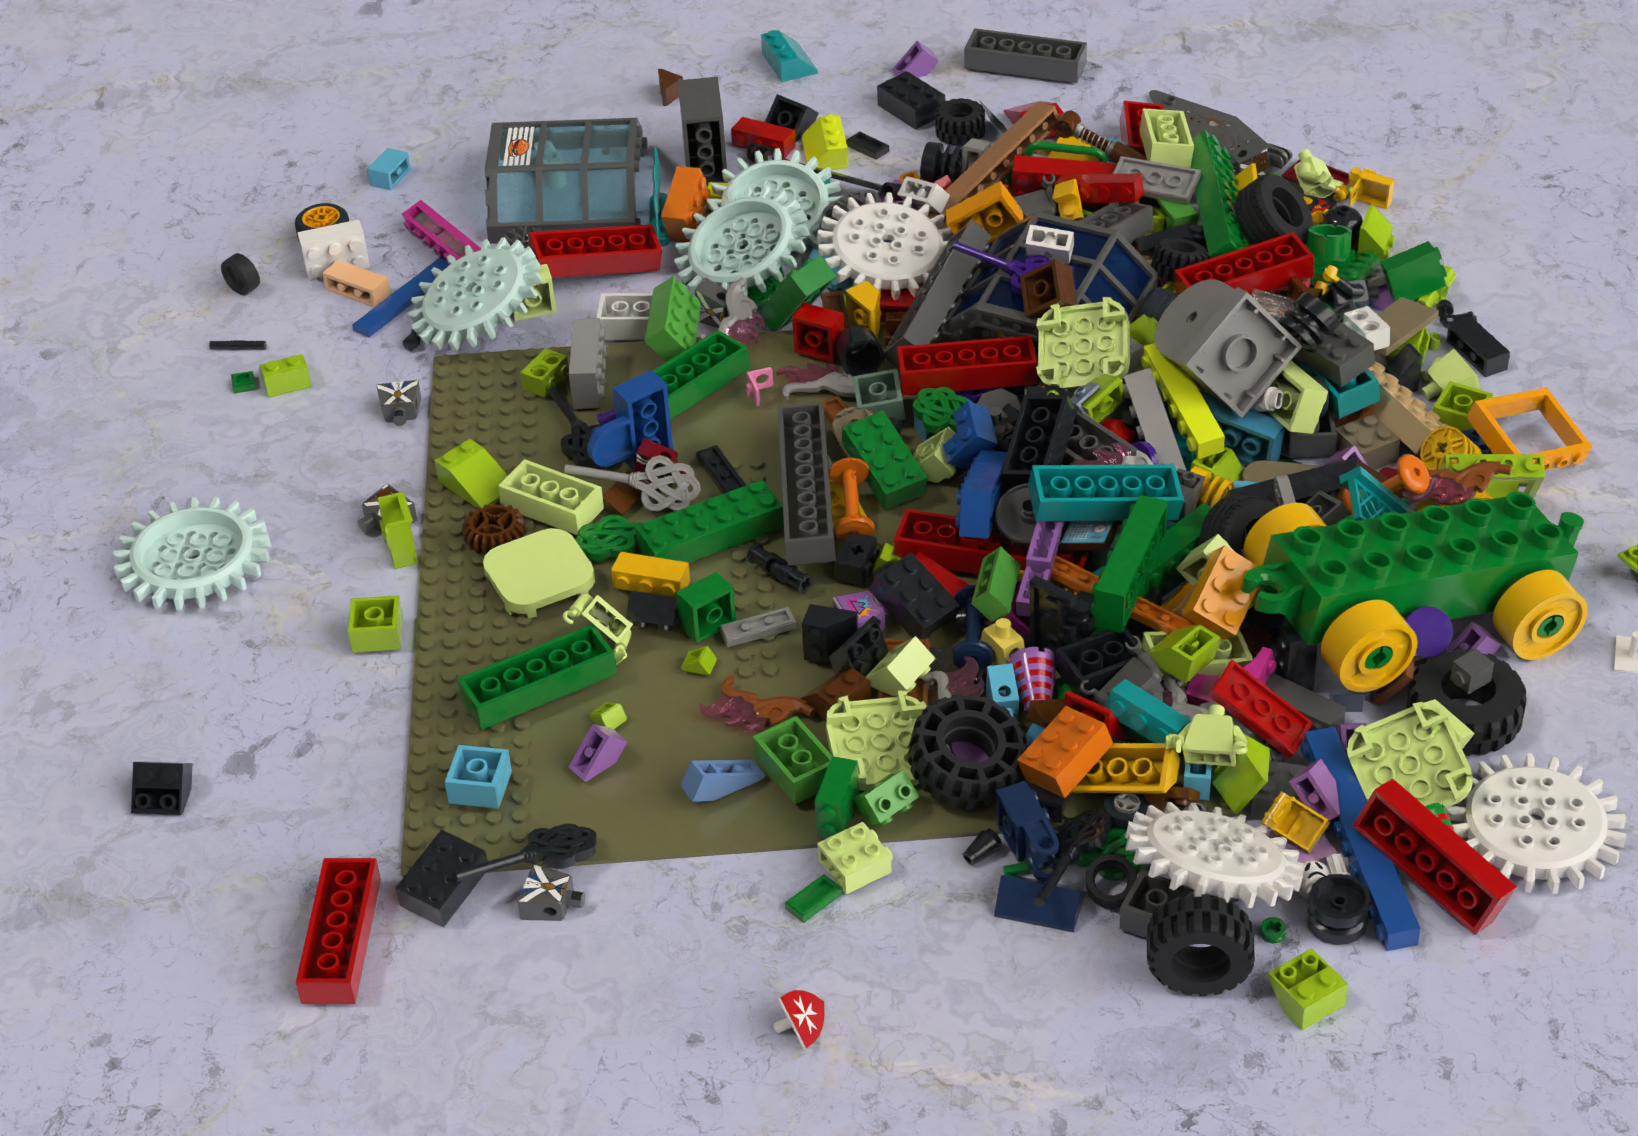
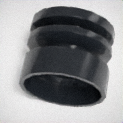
[920,142,963,183]
[1277,292,1340,354]

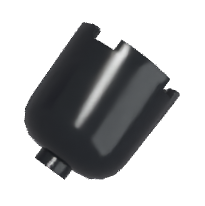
[1322,205,1363,252]
[836,325,885,376]

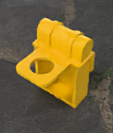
[1348,167,1395,209]
[1261,791,1330,854]

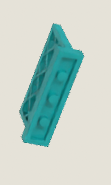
[1339,466,1414,521]

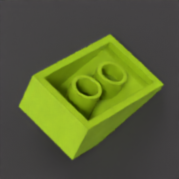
[434,439,508,508]

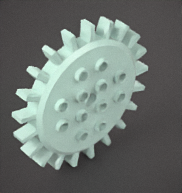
[707,148,842,266]
[674,186,810,296]
[409,237,542,351]
[113,497,271,611]

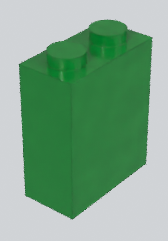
[1380,241,1447,302]
[815,756,859,839]

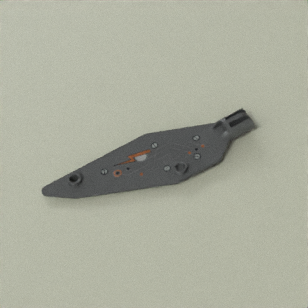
[1149,90,1293,169]

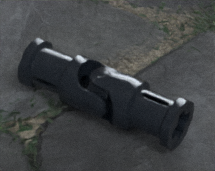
[747,543,813,594]

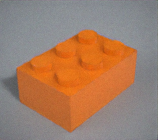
[661,166,711,243]
[1017,706,1113,799]

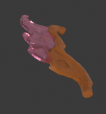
[1402,461,1512,505]
[700,675,816,733]

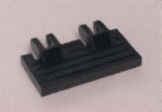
[1029,575,1090,655]

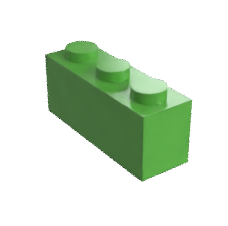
[971,546,1021,622]

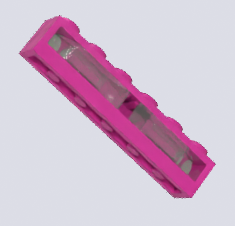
[402,200,481,264]

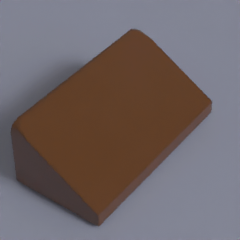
[603,471,642,517]
[1026,699,1064,727]

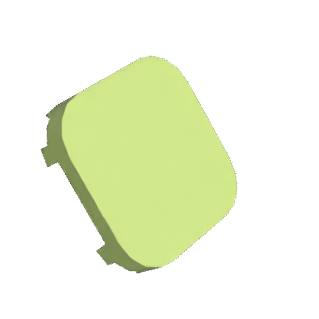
[1036,297,1130,391]
[483,528,595,618]
[826,691,927,791]
[1347,702,1473,808]

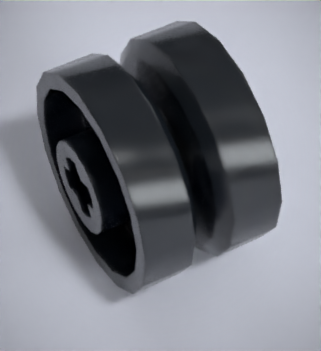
[1307,874,1371,945]

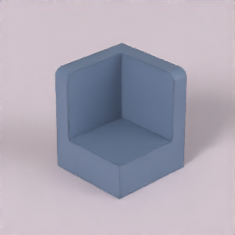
[1329,690,1364,712]

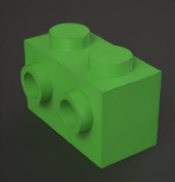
[853,770,919,827]

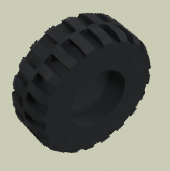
[1406,649,1527,756]
[907,694,1028,810]

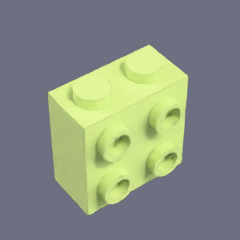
[817,822,893,895]

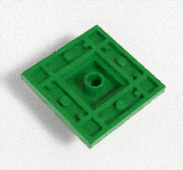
[1305,224,1381,284]

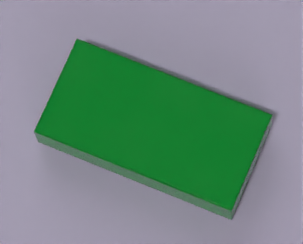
[785,874,843,923]

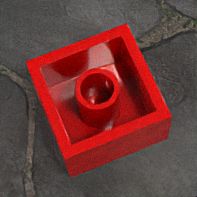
[792,303,844,363]

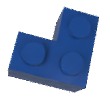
[943,401,998,471]

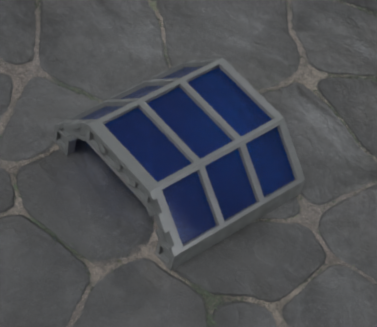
[936,212,1159,343]

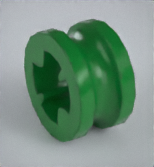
[1260,917,1286,944]

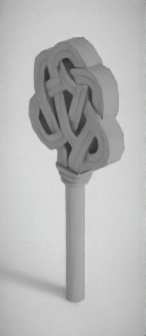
[564,455,701,511]

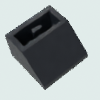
[829,616,889,676]
[131,761,193,815]

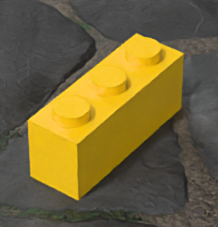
[611,552,690,597]

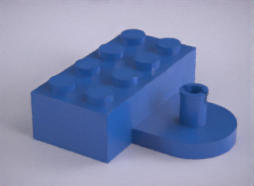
[587,370,673,472]

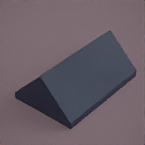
[994,874,1086,933]

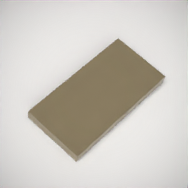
[1374,297,1439,356]

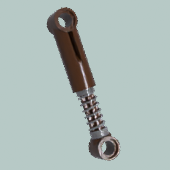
[1054,110,1147,163]

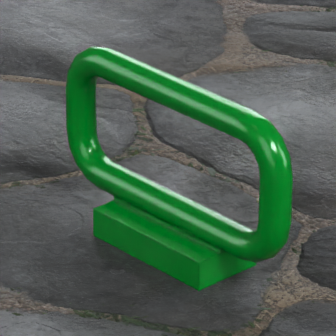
[1025,141,1107,163]

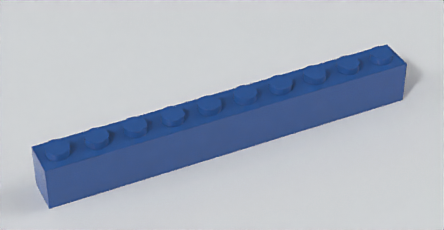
[1300,727,1420,951]

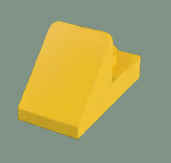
[1052,179,1084,221]

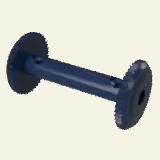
[951,585,995,671]

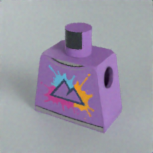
[832,591,890,631]

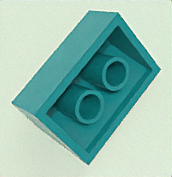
[761,30,818,82]
[1104,679,1191,750]

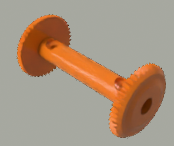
[1343,454,1430,515]
[829,458,875,542]

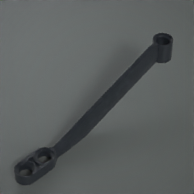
[746,143,904,201]

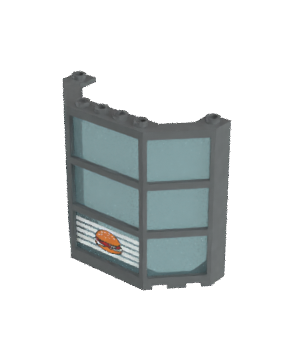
[485,118,648,244]

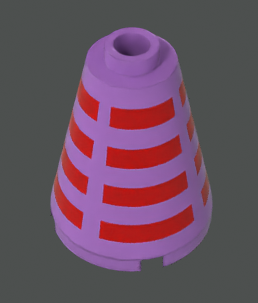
[1006,647,1056,716]

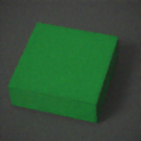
[231,371,256,394]

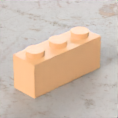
[323,260,391,307]

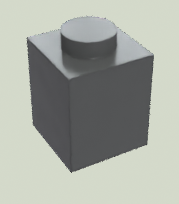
[1450,649,1494,694]

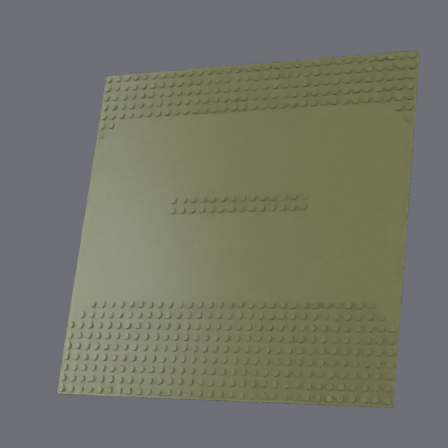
[401,324,1241,877]

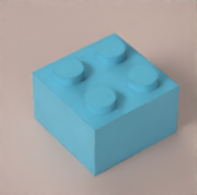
[445,745,512,809]

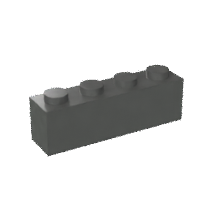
[1266,673,1346,731]

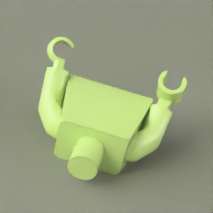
[1294,149,1356,198]
[1421,349,1495,400]
[563,594,633,665]
[1165,704,1248,766]

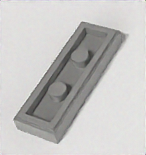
[719,607,797,647]

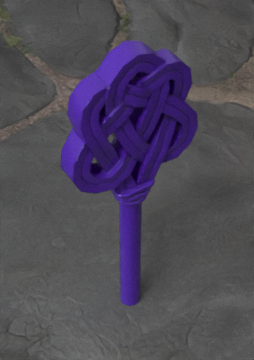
[953,241,1051,295]

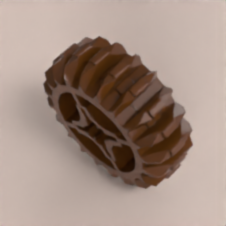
[462,503,526,556]

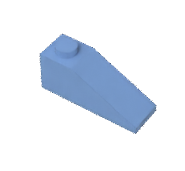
[680,760,765,802]

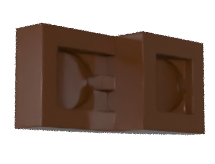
[885,312,907,346]

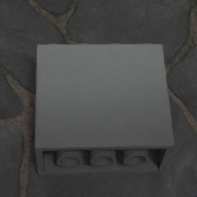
[678,77,728,187]

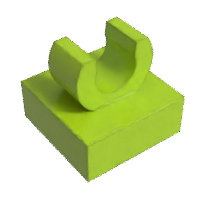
[871,543,901,574]

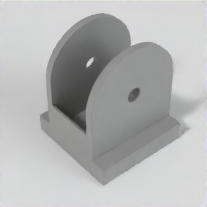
[1155,280,1302,418]

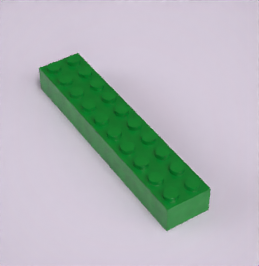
[1191,130,1252,258]

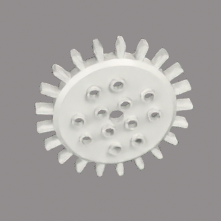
[817,192,953,300]
[1446,753,1626,894]
[1125,802,1305,908]

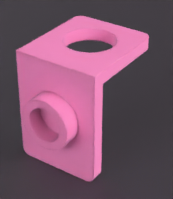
[746,367,773,406]

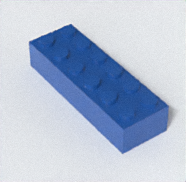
[955,450,1007,539]

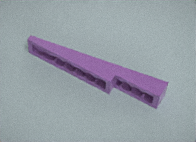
[1016,521,1064,617]

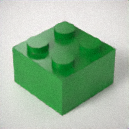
[676,572,736,644]

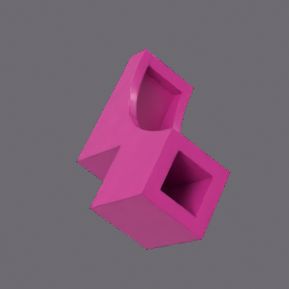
[1185,647,1276,706]

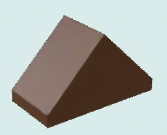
[658,69,683,106]

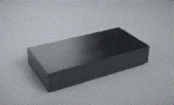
[846,131,889,160]

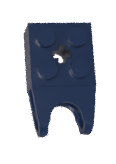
[996,781,1059,882]

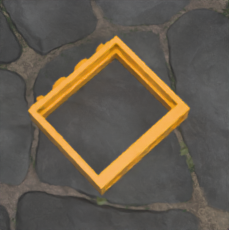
[1466,387,1593,472]

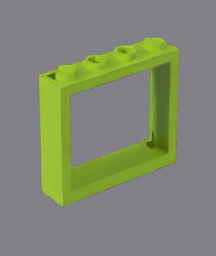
[1434,454,1545,499]

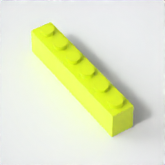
[1141,343,1225,459]

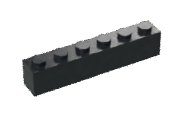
[1225,458,1357,507]

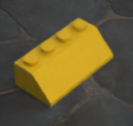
[1070,743,1181,793]

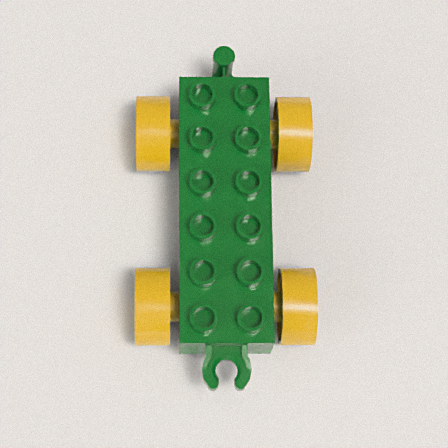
[1241,487,1588,692]

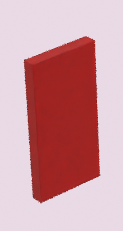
[1208,659,1313,759]

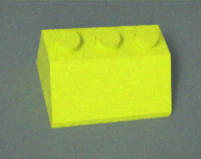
[801,114,848,170]

